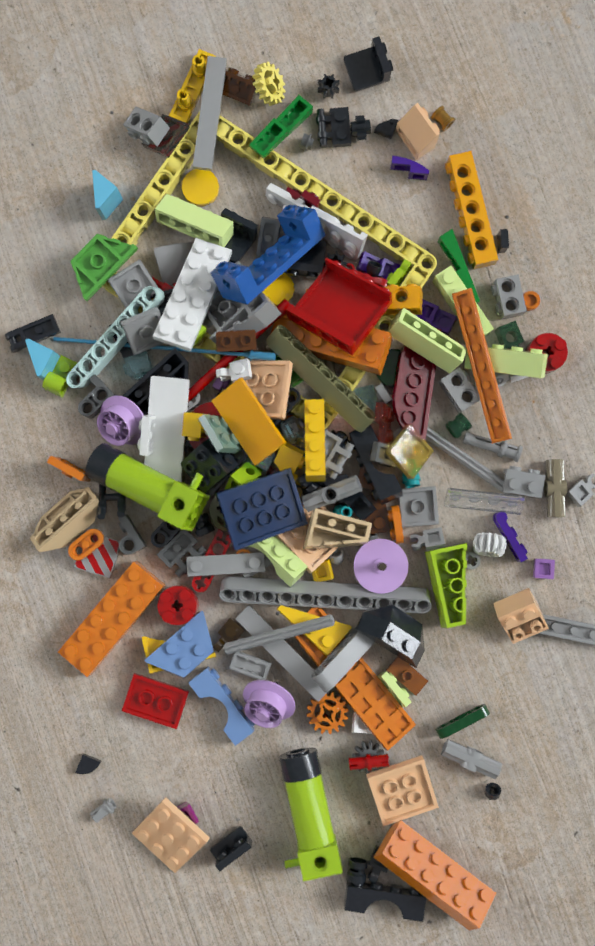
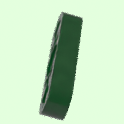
[435,704,490,739]

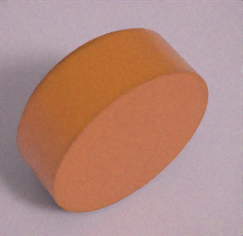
[523,291,540,311]

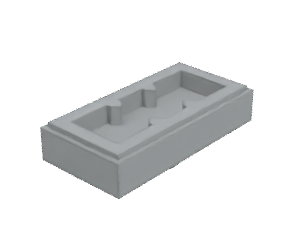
[229,651,272,680]

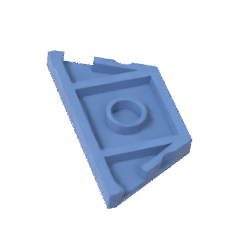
[144,611,214,678]

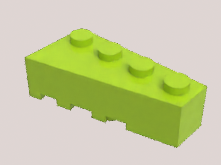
[425,543,467,628]

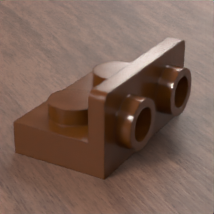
[223,67,256,106]
[216,330,257,352]

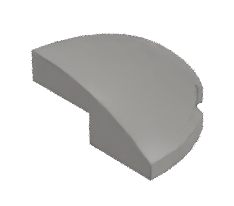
[154,242,192,286]

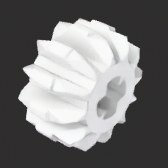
[473,532,507,557]

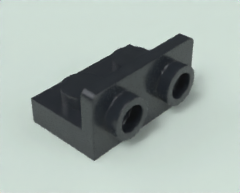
[210,826,253,872]

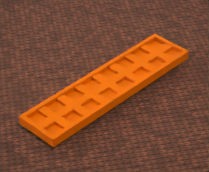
[292,607,416,751]

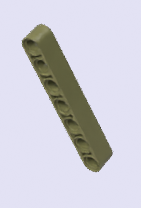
[266,325,376,432]

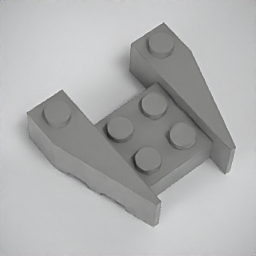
[203,261,281,344]

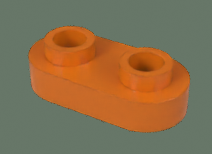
[387,505,404,544]
[68,529,104,560]

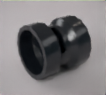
[295,473,320,495]
[195,513,215,538]
[346,857,368,884]

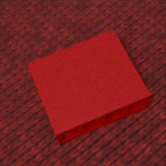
[286,258,392,356]

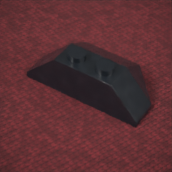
[122,348,189,415]
[355,605,425,668]

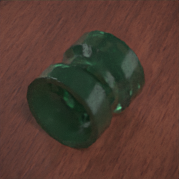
[445,413,472,439]

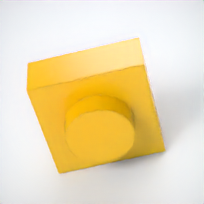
[312,559,334,582]

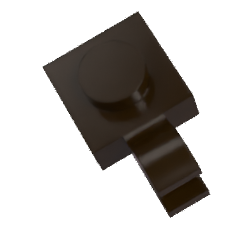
[213,618,245,652]

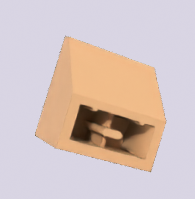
[395,103,440,160]
[493,588,549,644]

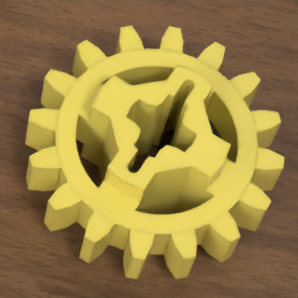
[252,62,286,106]

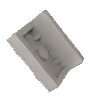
[502,466,545,498]

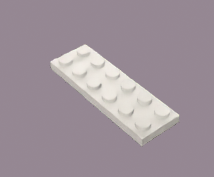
[153,238,232,352]

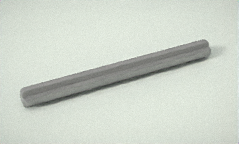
[426,427,511,495]
[223,615,335,654]

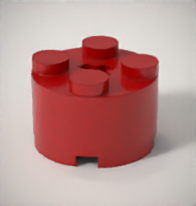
[525,333,568,374]
[157,585,199,625]

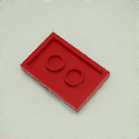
[121,673,190,729]

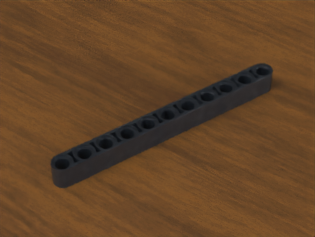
[150,387,301,548]

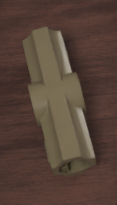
[544,459,567,517]

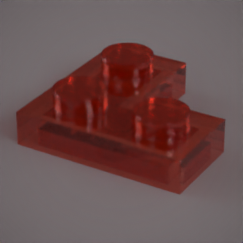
[375,402,394,445]

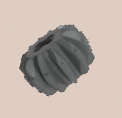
[352,740,384,774]

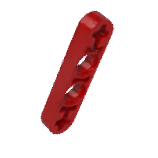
[192,529,231,592]

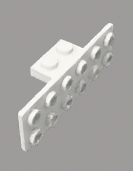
[137,376,190,482]

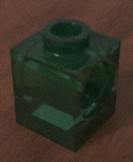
[495,321,524,349]

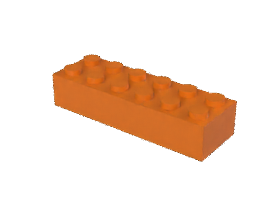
[270,313,393,376]
[58,561,166,677]
[374,820,496,931]

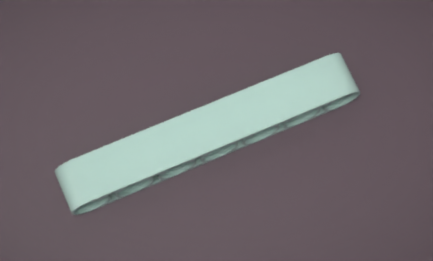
[66,286,165,388]

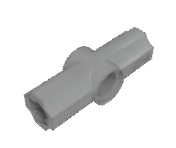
[302,475,362,512]
[441,739,502,780]

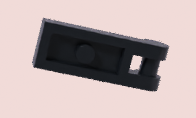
[5,314,61,353]

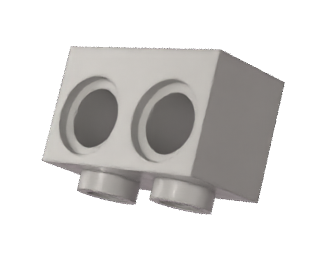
[123,107,170,146]
[491,274,527,320]
[438,367,480,414]

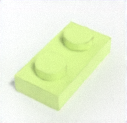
[377,671,411,707]

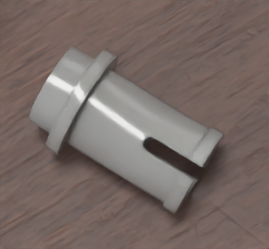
[90,798,116,823]

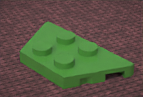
[70,234,138,301]

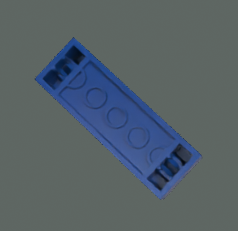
[210,205,326,305]

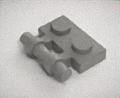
[325,430,354,479]

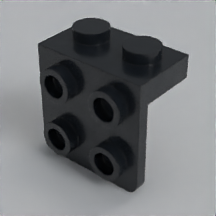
[344,36,393,91]
[221,208,258,263]
[284,240,326,280]
[181,438,239,493]

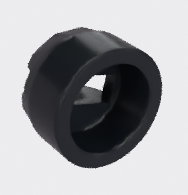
[366,260,383,277]
[485,783,501,800]

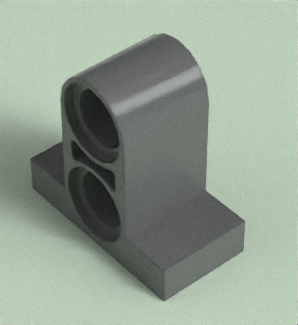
[78,374,116,418]

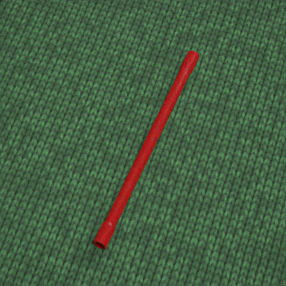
[188,299,290,403]

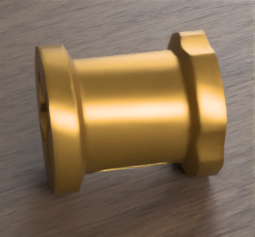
[431,105,456,132]

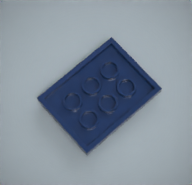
[216,468,308,551]

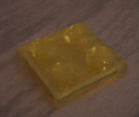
[385,424,434,479]

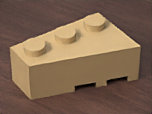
[303,508,372,550]

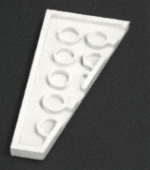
[266,183,368,261]

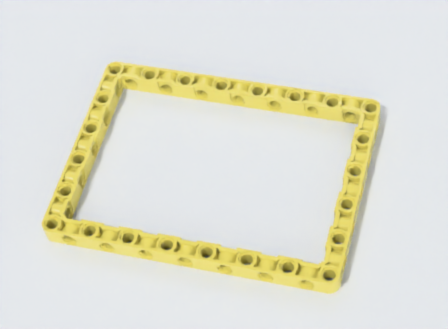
[102,111,437,430]

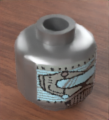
[279,416,305,445]

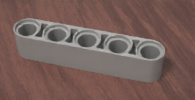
[311,627,375,692]

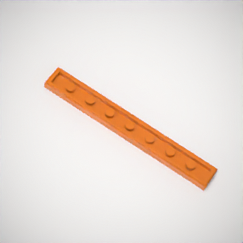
[452,288,512,444]

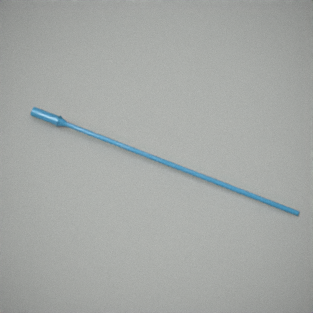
[53,337,276,361]

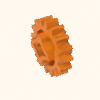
[306,691,349,734]

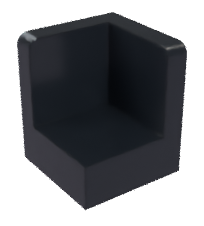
[343,492,377,521]

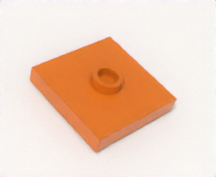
[47,456,91,482]

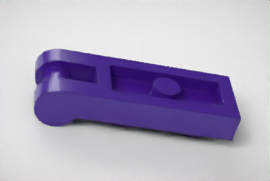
[492,512,528,562]

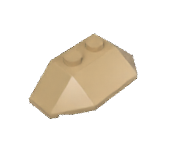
[30,487,99,552]

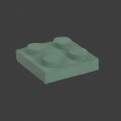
[198,414,242,453]

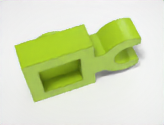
[387,259,412,286]

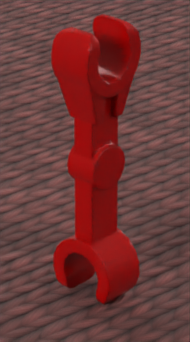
[346,263,388,287]

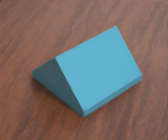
[92,170,123,220]
[25,339,60,380]

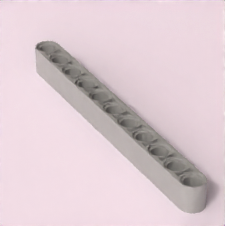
[219,577,432,614]

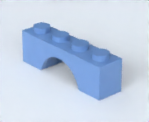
[188,666,255,746]

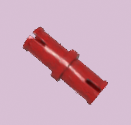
[348,754,389,771]

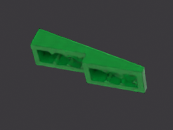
[249,95,313,159]
[437,229,480,304]

